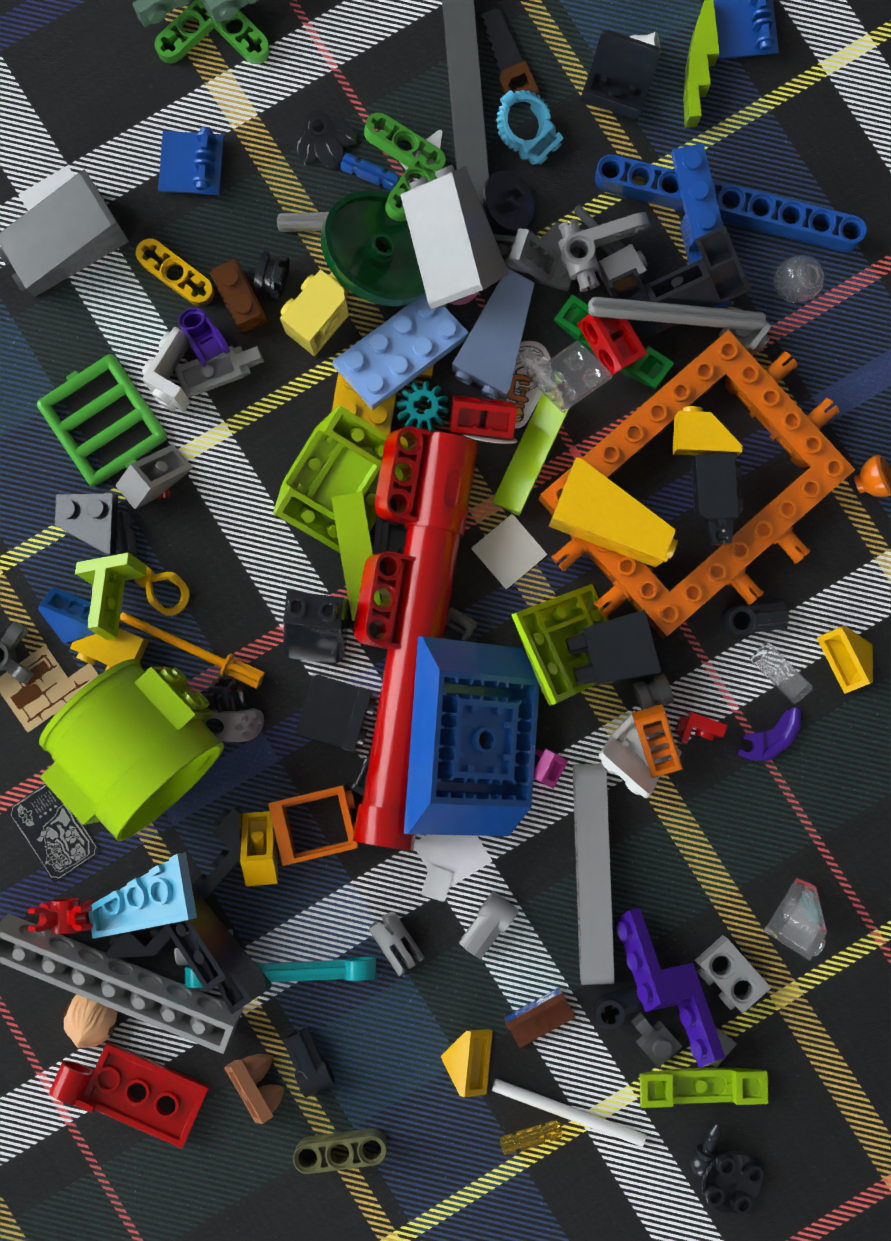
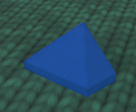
[38,587,96,643]

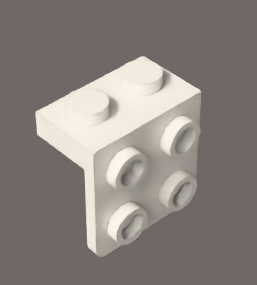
[142,327,191,412]
[599,710,682,798]

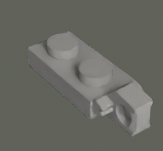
[174,346,264,398]

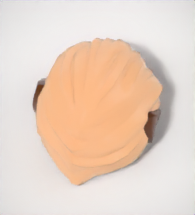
[63,994,117,1048]

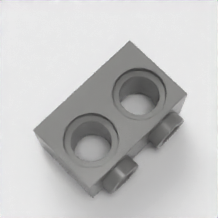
[695,935,771,1014]

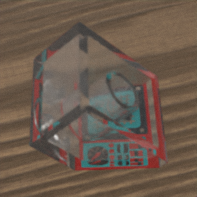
[764,878,827,961]

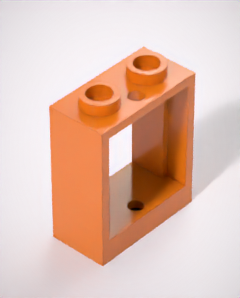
[268,785,359,866]

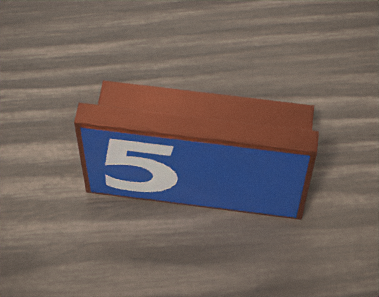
[504,987,576,1048]

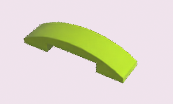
[331,491,381,621]
[640,1068,768,1108]

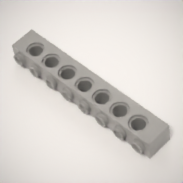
[0,913,243,1054]

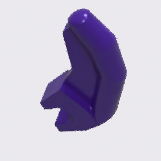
[736,707,802,761]

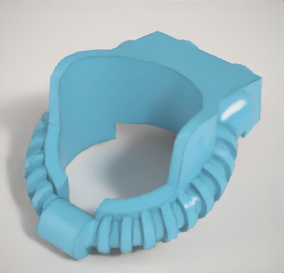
[496,90,564,165]

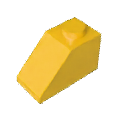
[673,406,742,458]
[240,811,278,887]

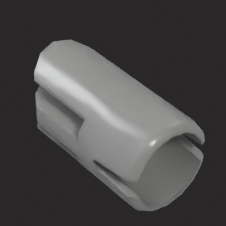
[369,912,425,976]

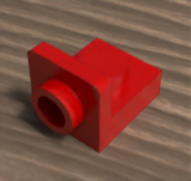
[674,712,728,744]

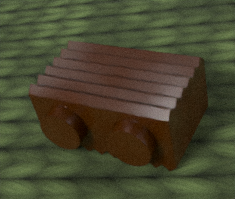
[210,258,268,334]

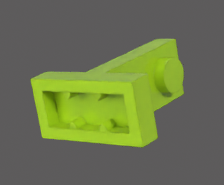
[75,552,147,640]

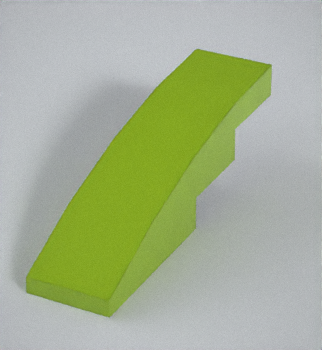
[683,0,719,128]

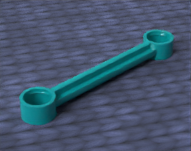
[185,957,377,988]

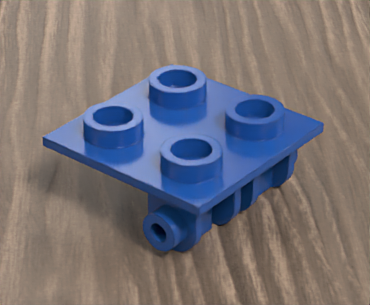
[714,0,779,59]
[158,127,224,195]

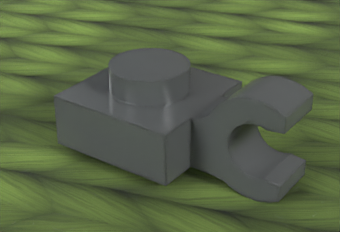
[630,1012,682,1068]

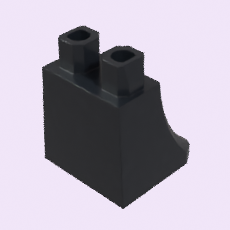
[283,591,350,664]
[565,609,661,686]

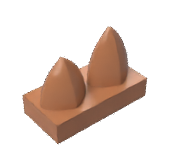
[224,1054,284,1124]

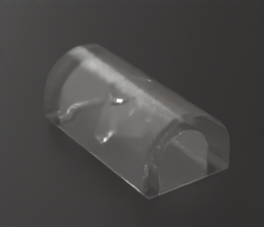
[750,642,813,704]

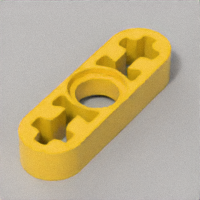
[136,239,214,307]

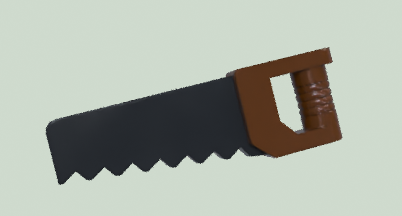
[481,9,540,103]

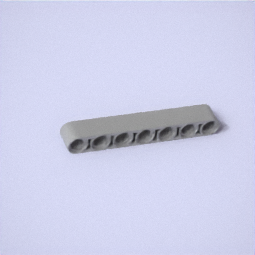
[573,763,614,985]

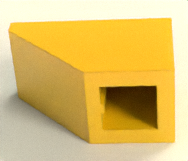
[70,628,149,671]

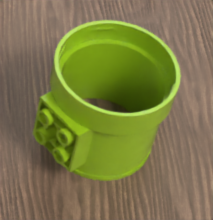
[39,659,224,841]

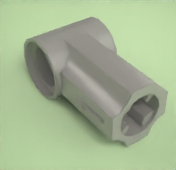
[459,891,519,959]

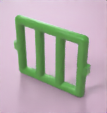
[37,354,167,487]

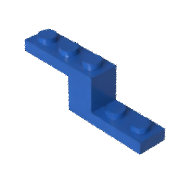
[671,143,732,309]

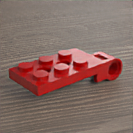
[49,1041,210,1149]

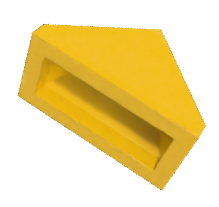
[817,625,873,694]
[441,1029,493,1097]

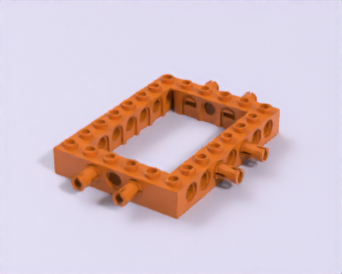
[538,330,855,639]

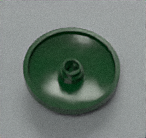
[321,191,426,306]

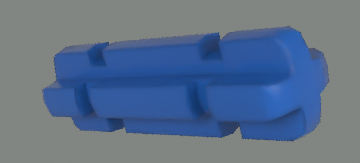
[341,153,400,191]

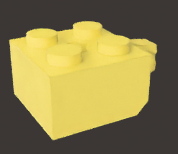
[280,269,349,357]

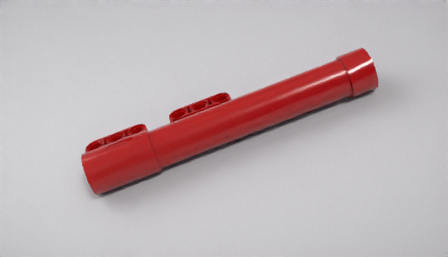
[353,426,478,851]

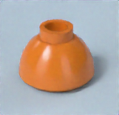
[854,454,891,497]

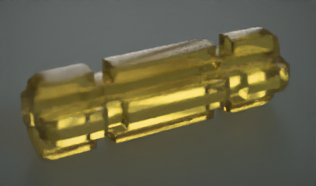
[500,1120,562,1155]

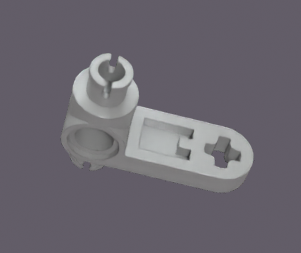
[558,212,651,292]

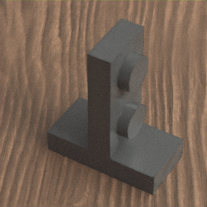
[493,228,560,283]

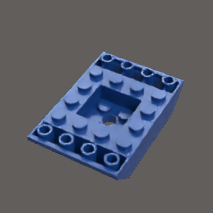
[404,636,540,836]

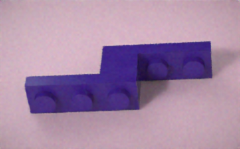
[615,908,726,1068]

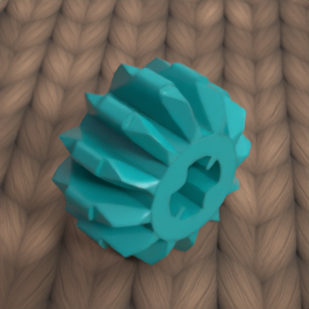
[396,381,449,432]

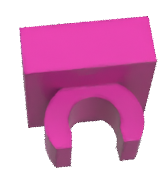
[534,749,568,789]

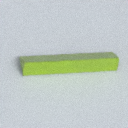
[492,392,573,516]

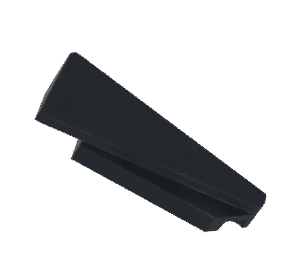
[164,886,272,1014]

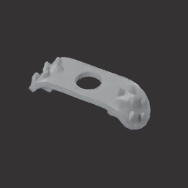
[205,708,264,742]

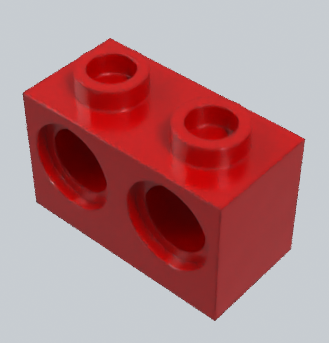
[577,314,647,378]
[449,395,517,439]

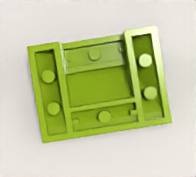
[273,405,407,553]
[512,584,609,706]

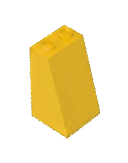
[549,457,678,568]

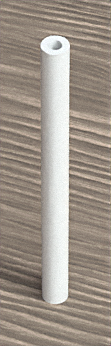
[492,1079,646,1147]

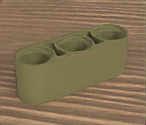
[293,1128,387,1174]

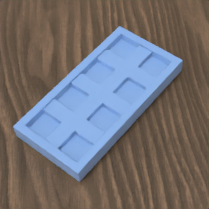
[333,294,469,411]

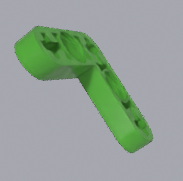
[155,0,270,64]
[364,113,446,221]

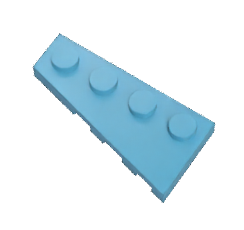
[88,852,197,939]

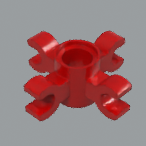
[28,898,96,934]

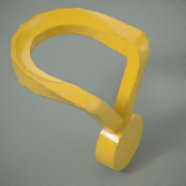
[135,567,190,616]

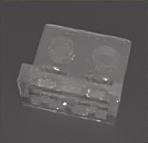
[519,341,612,413]

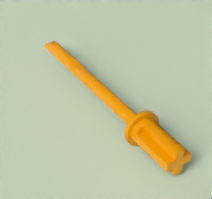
[120,612,265,689]

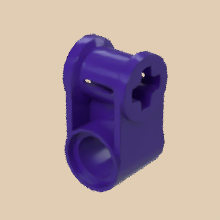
[178,307,230,367]

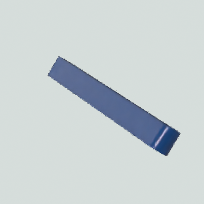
[594,155,867,252]

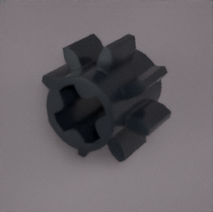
[206,676,246,713]

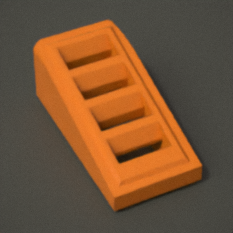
[632,704,683,778]

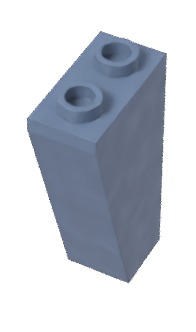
[452,268,534,401]

